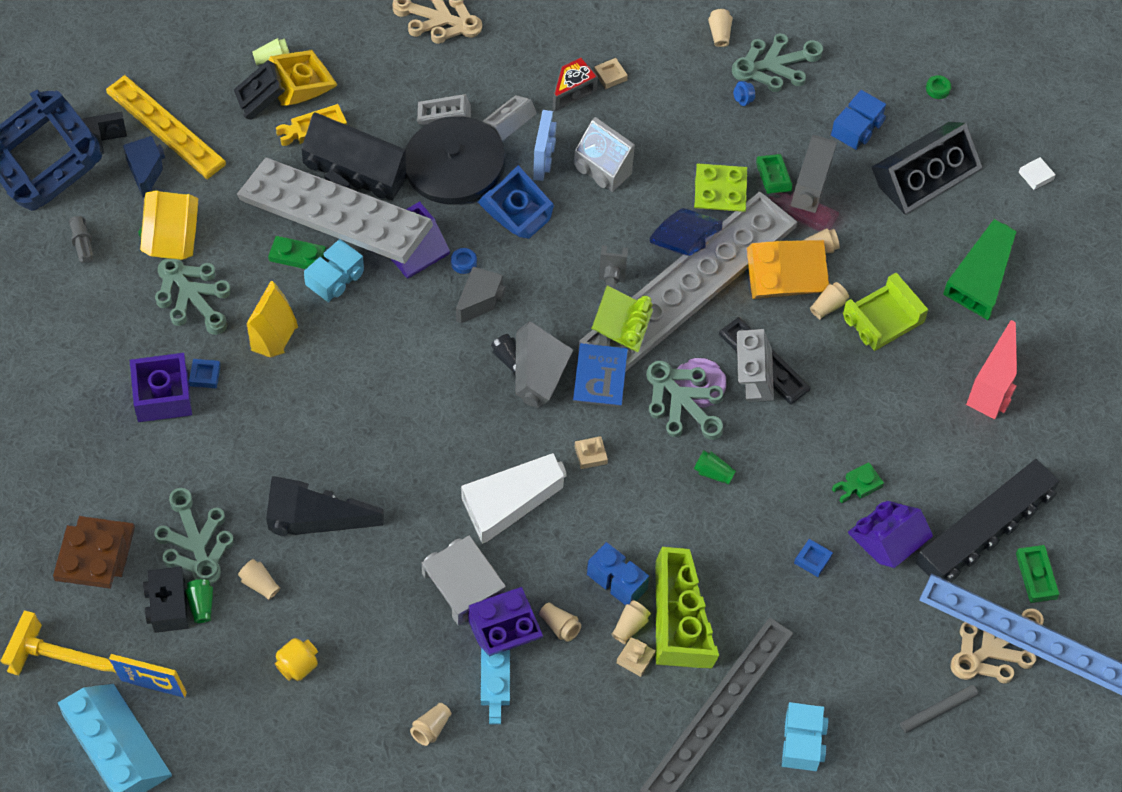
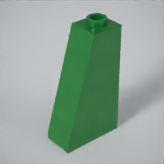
[943,219,1016,320]

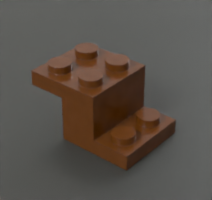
[53,516,135,589]

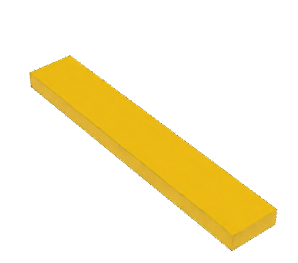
[106,75,226,179]

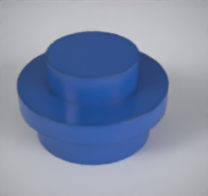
[733,81,755,106]

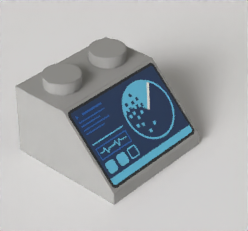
[574,117,635,192]

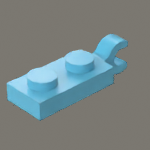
[481,648,510,724]

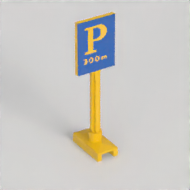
[1,611,187,698]

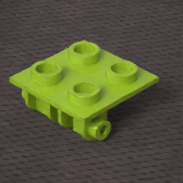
[694,164,747,212]
[591,285,653,352]

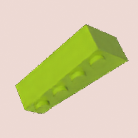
[655,547,719,668]

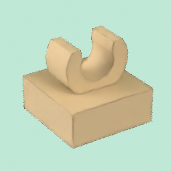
[575,437,608,469]
[617,637,656,677]

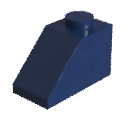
[123,136,165,198]

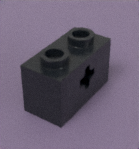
[143,566,189,633]

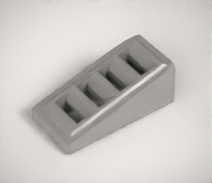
[417,94,471,124]

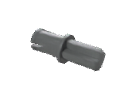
[69,216,93,263]

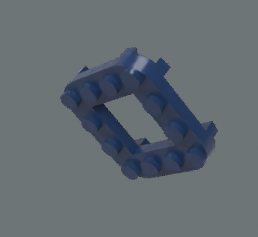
[0,90,102,211]

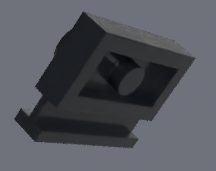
[234,60,285,120]

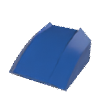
[478,165,554,239]

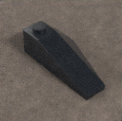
[266,476,384,536]

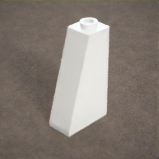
[461,453,566,544]

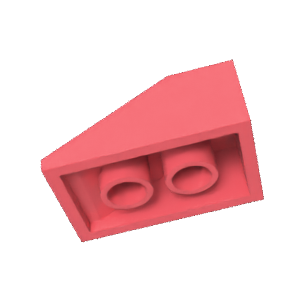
[966,320,1017,419]

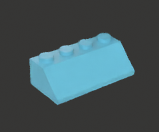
[58,684,172,792]

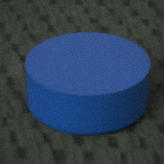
[451,248,477,274]

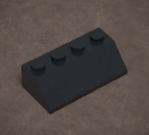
[301,112,407,201]
[872,122,982,214]

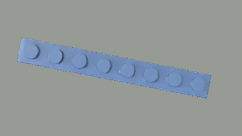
[919,573,1122,695]

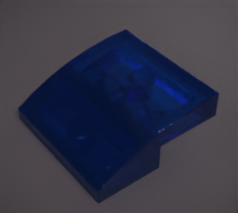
[650,208,722,256]

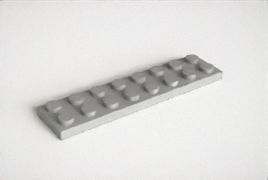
[237,158,433,264]

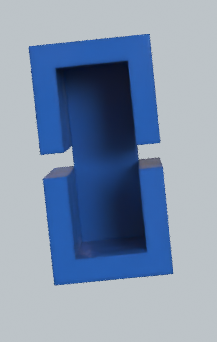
[831,90,886,150]
[587,542,649,606]

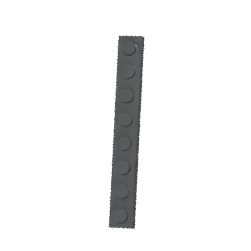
[640,617,793,792]

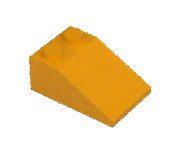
[747,240,829,299]

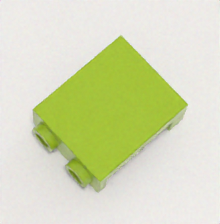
[843,272,928,351]

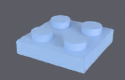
[533,110,557,181]

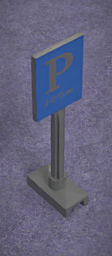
[573,245,628,408]

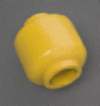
[274,638,318,681]

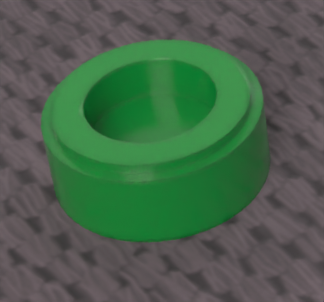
[926,75,951,99]

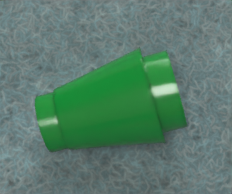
[694,450,736,485]
[185,579,213,623]

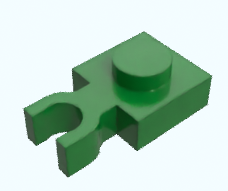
[832,462,884,503]

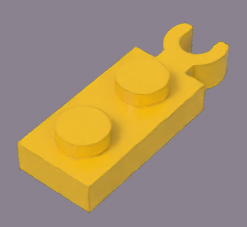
[276,104,347,146]

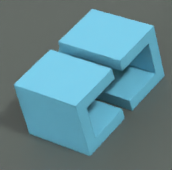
[304,239,364,302]
[782,702,828,771]

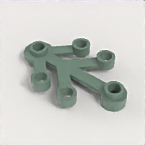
[732,33,823,92]
[155,258,231,335]
[646,361,724,440]
[154,488,234,585]

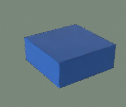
[189,359,221,389]
[794,539,833,577]

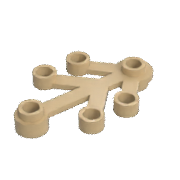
[392,0,482,44]
[951,609,1044,683]

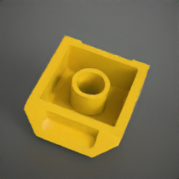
[269,50,337,105]
[140,190,198,260]
[247,281,298,358]

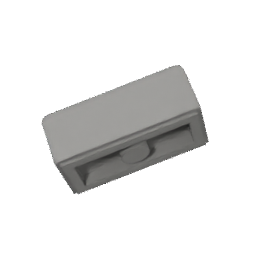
[482,95,537,141]

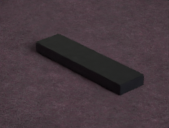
[719,317,811,405]

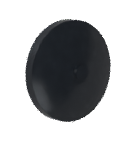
[405,117,505,204]

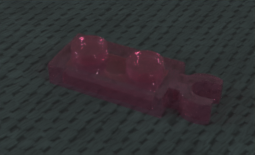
[769,192,839,232]

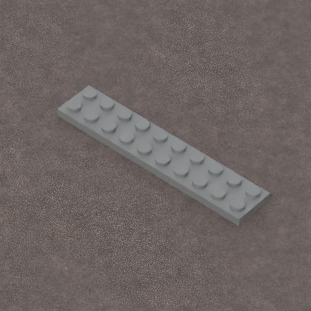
[579,192,797,372]

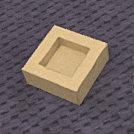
[594,58,628,89]

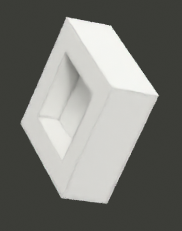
[1019,157,1055,190]

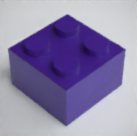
[130,353,192,422]

